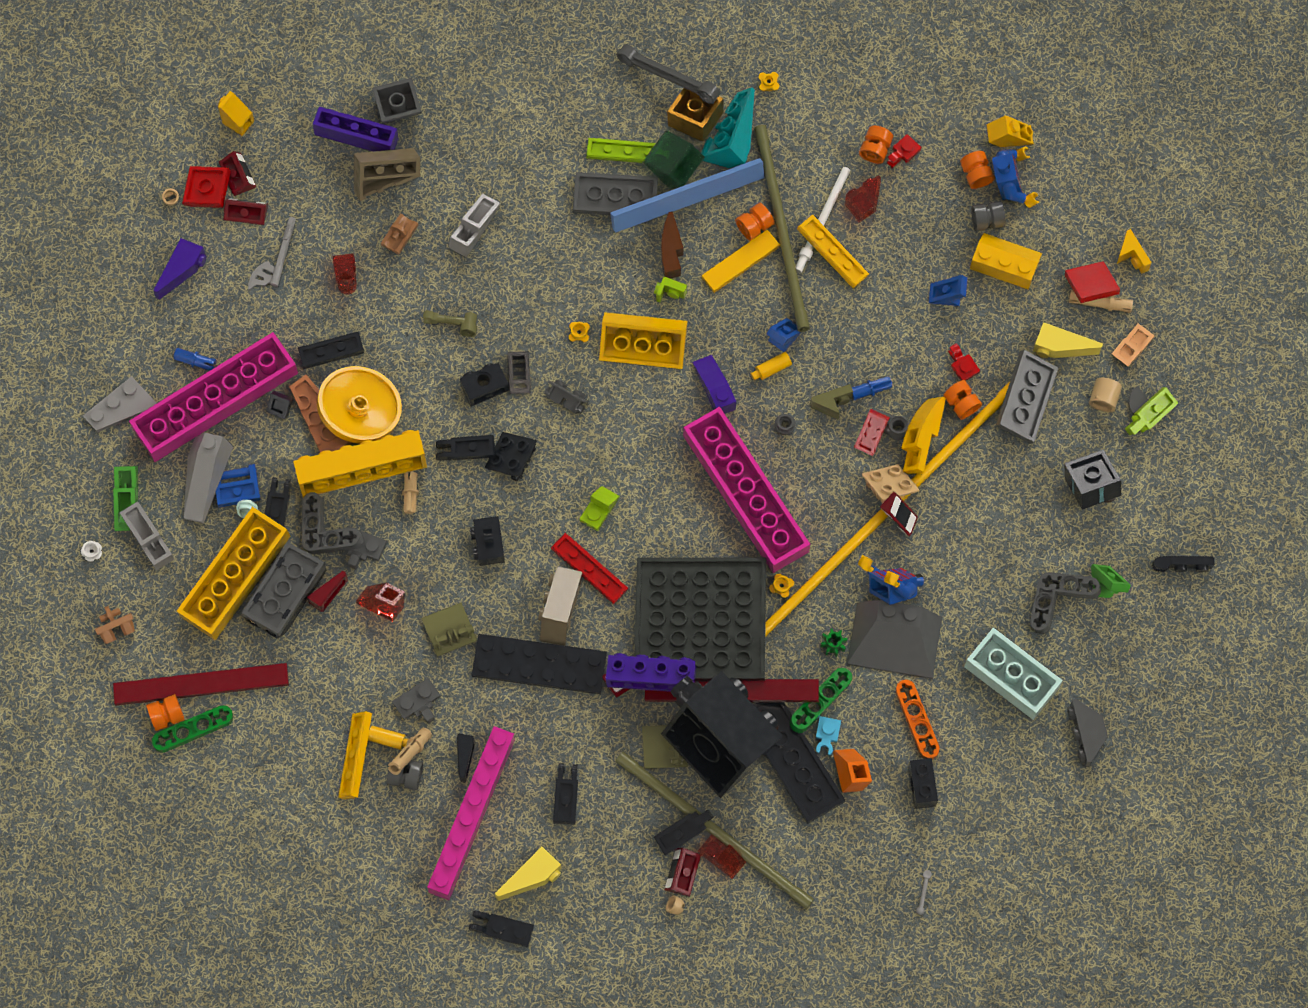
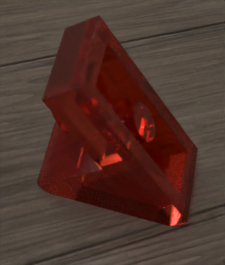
[698,834,746,880]

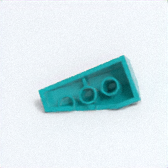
[699,87,755,168]

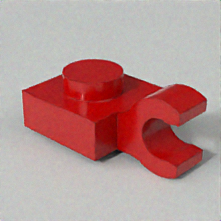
[887,134,922,168]
[948,343,980,381]

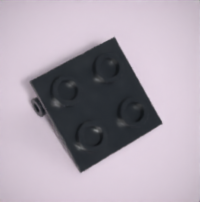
[484,432,537,481]

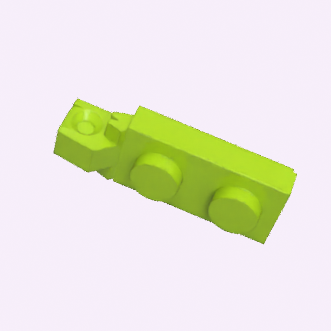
[1125,387,1178,435]

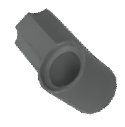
[872,407,908,441]

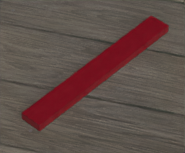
[113,663,289,706]
[644,679,819,702]

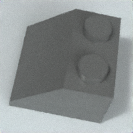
[372,78,422,124]

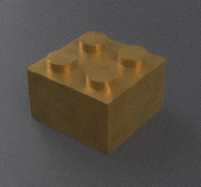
[667,88,724,142]

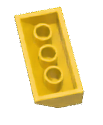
[599,312,688,369]

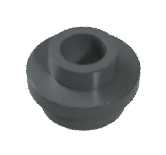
[774,414,796,435]

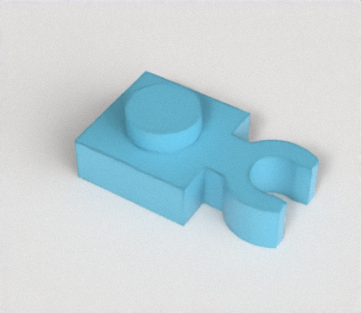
[815,716,841,757]

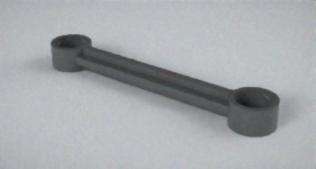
[616,44,721,104]

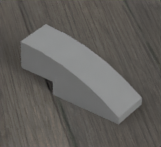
[449,194,500,257]
[120,502,174,571]

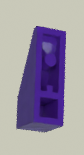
[153,238,207,300]
[692,355,736,414]

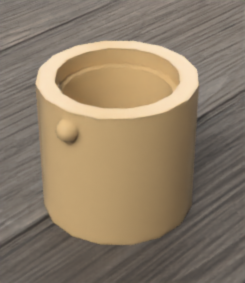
[1089,377,1122,413]

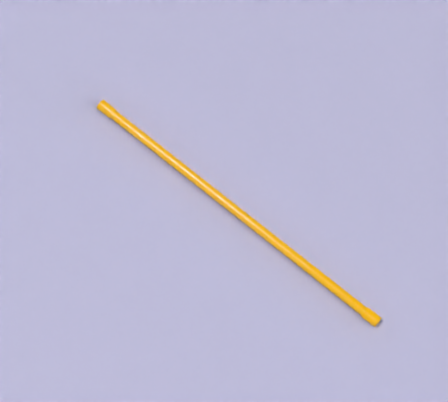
[765,382,1010,637]

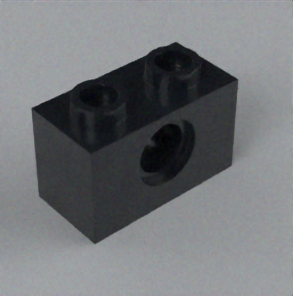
[460,362,509,407]
[908,758,938,809]

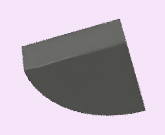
[1128,386,1148,415]

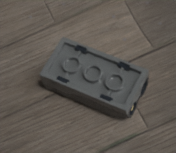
[242,542,327,639]

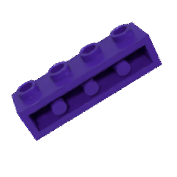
[312,107,399,152]
[606,653,696,691]

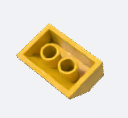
[970,233,1042,290]

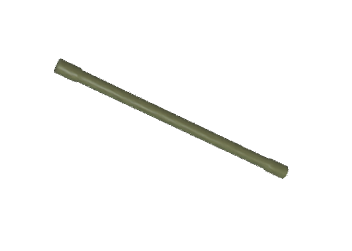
[754,125,810,332]
[615,751,814,910]

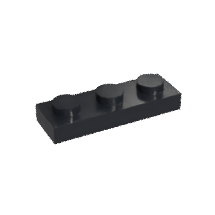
[298,331,364,369]

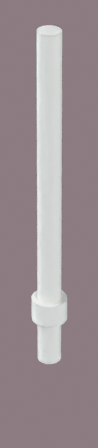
[796,167,850,274]

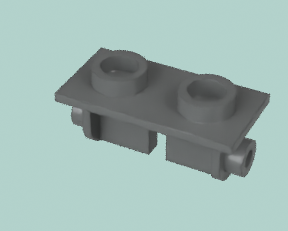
[544,379,589,414]

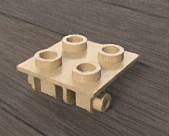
[862,464,920,504]

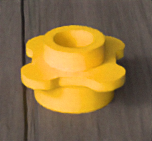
[758,72,779,91]
[568,322,590,342]
[769,574,794,598]

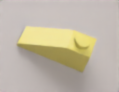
[1033,322,1103,358]
[495,847,561,901]

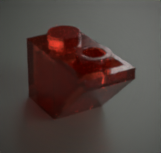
[845,175,881,223]
[356,582,405,622]

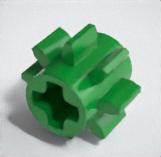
[820,628,847,657]

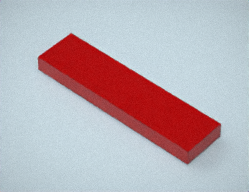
[551,533,628,605]

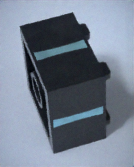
[1064,449,1121,510]

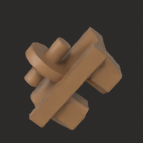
[381,213,419,255]
[95,606,135,644]

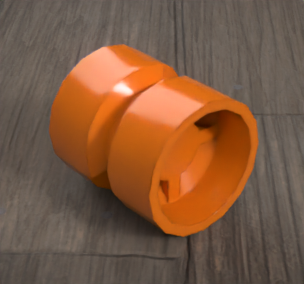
[859,125,894,164]
[960,151,995,189]
[735,202,775,241]
[943,380,982,420]
[146,694,185,731]

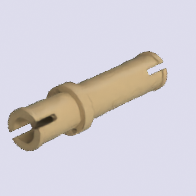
[1069,290,1133,313]
[388,728,432,775]

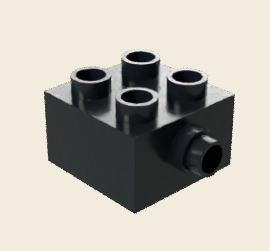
[661,671,782,798]

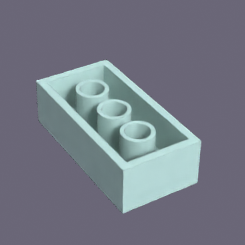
[964,628,1063,720]

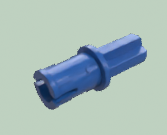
[173,348,216,371]
[852,377,892,401]

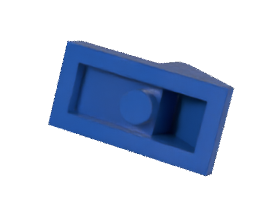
[929,275,967,306]
[767,318,801,352]

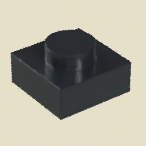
[266,391,293,419]

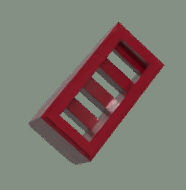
[307,571,348,612]

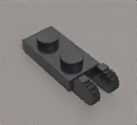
[436,435,495,461]
[264,477,291,527]
[1152,556,1215,573]
[553,763,578,825]
[469,910,534,947]

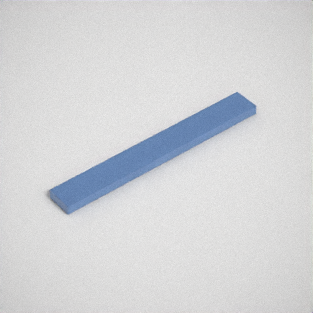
[610,158,764,233]

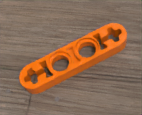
[896,680,940,760]

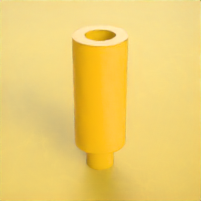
[750,352,792,380]
[368,725,409,750]

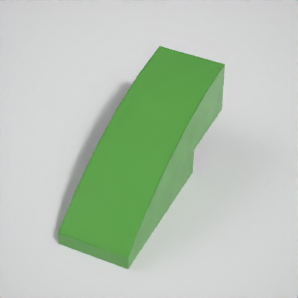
[113,466,138,531]

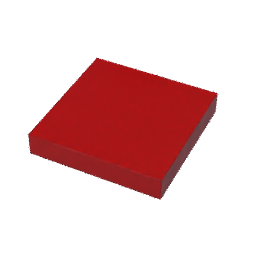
[182,166,231,208]
[1065,261,1120,303]

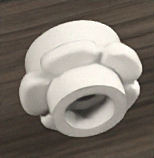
[81,541,102,561]

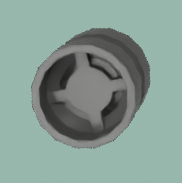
[971,201,1006,232]
[387,756,423,790]

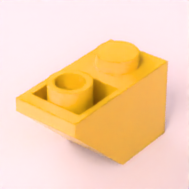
[218,91,254,136]
[986,115,1034,147]

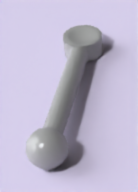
[916,870,932,915]

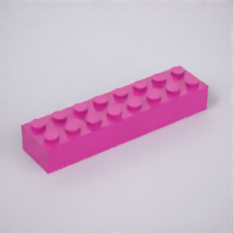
[129,332,298,462]
[683,407,810,573]

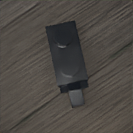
[654,810,714,856]

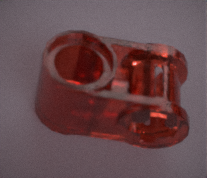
[333,253,357,295]

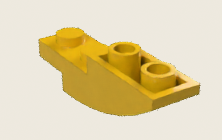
[901,396,946,475]

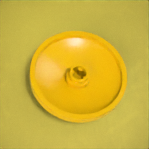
[317,366,402,444]

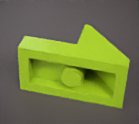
[579,486,620,531]

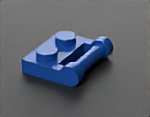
[216,464,261,508]

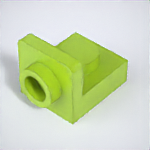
[654,277,687,303]

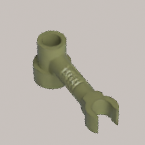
[423,310,477,337]

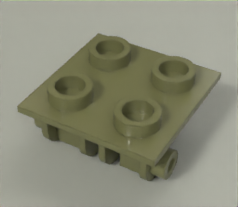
[421,602,477,657]
[642,725,688,769]

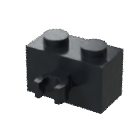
[470,516,505,566]

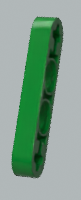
[790,668,852,733]
[152,705,234,753]

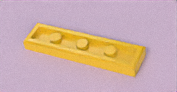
[797,215,869,289]
[702,230,780,293]
[338,711,372,799]

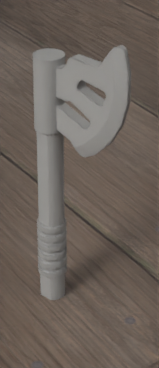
[248,217,296,290]

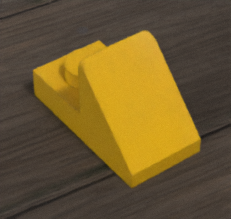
[1117,229,1152,274]

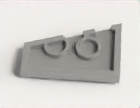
[83,376,157,433]

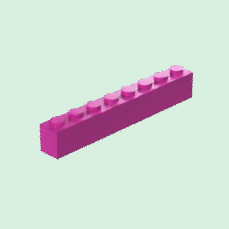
[427,726,515,900]

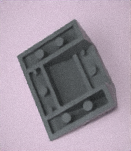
[847,600,942,679]

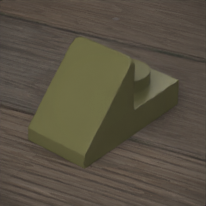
[810,384,853,420]

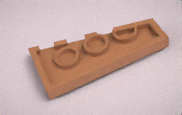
[289,375,352,452]

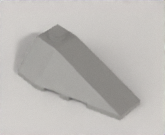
[184,433,233,524]

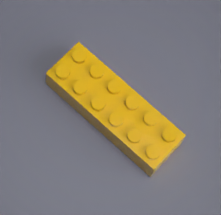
[293,430,427,498]
[177,506,291,640]

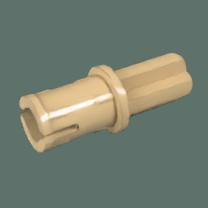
[402,472,419,514]

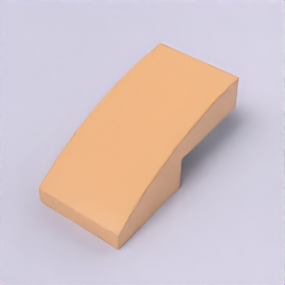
[1112,323,1155,367]

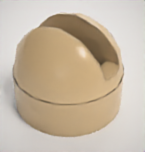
[162,188,179,206]
[666,895,685,915]

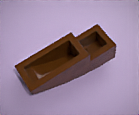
[661,211,684,279]

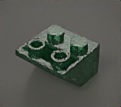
[643,131,705,189]

